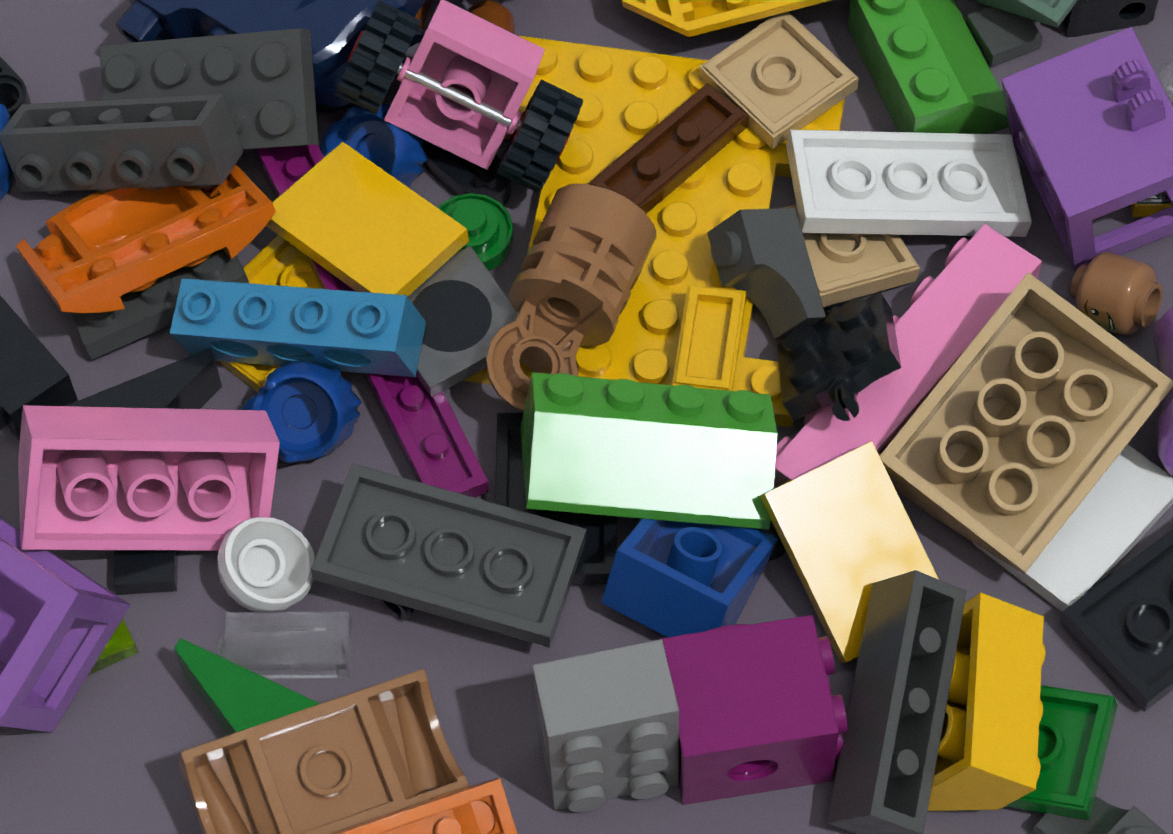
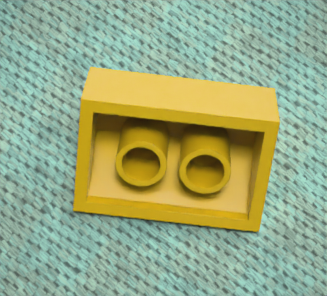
[928,592,1046,811]

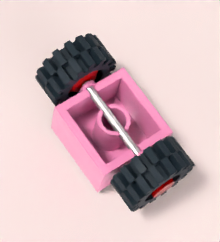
[334,0,583,193]

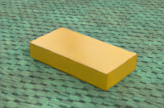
[672,284,746,391]

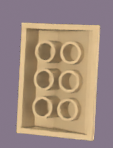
[880,272,1173,574]

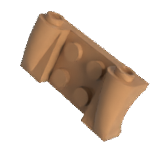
[178,669,469,834]

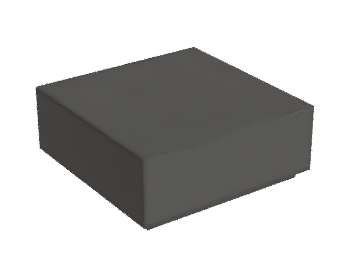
[966,6,1042,67]

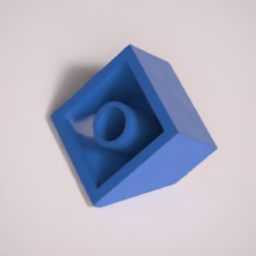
[601,519,778,637]

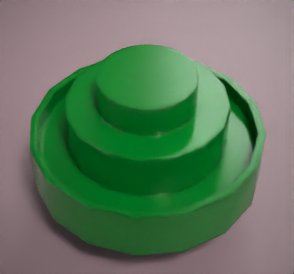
[438,193,514,271]

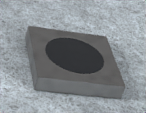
[408,246,517,397]

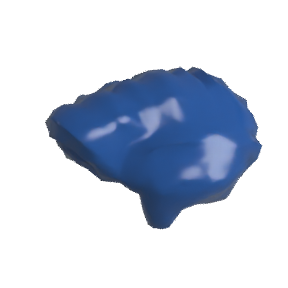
[319,102,428,187]
[243,361,362,463]

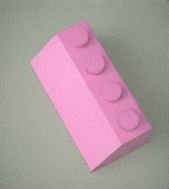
[18,405,280,551]

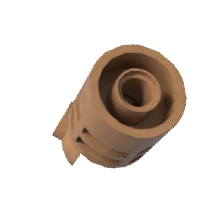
[486,184,657,412]

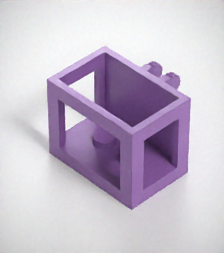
[1001,27,1173,272]
[0,517,131,732]

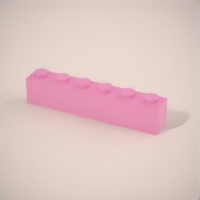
[774,224,1042,488]

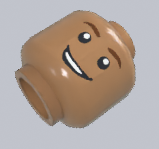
[1070,251,1163,336]

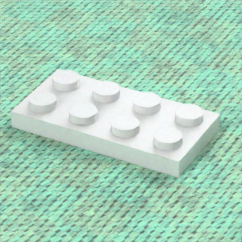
[786,130,1032,237]

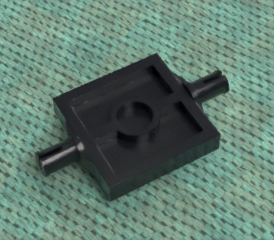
[777,292,901,421]

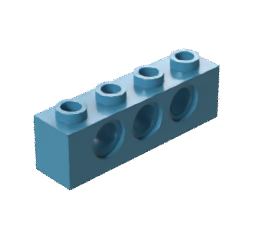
[169,278,426,377]

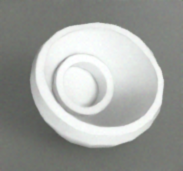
[217,517,315,614]

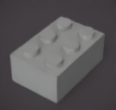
[532,639,679,812]

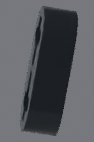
[423,140,511,207]

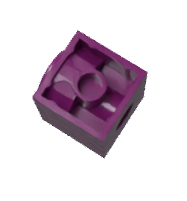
[661,615,847,805]

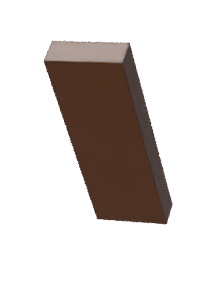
[588,83,749,214]

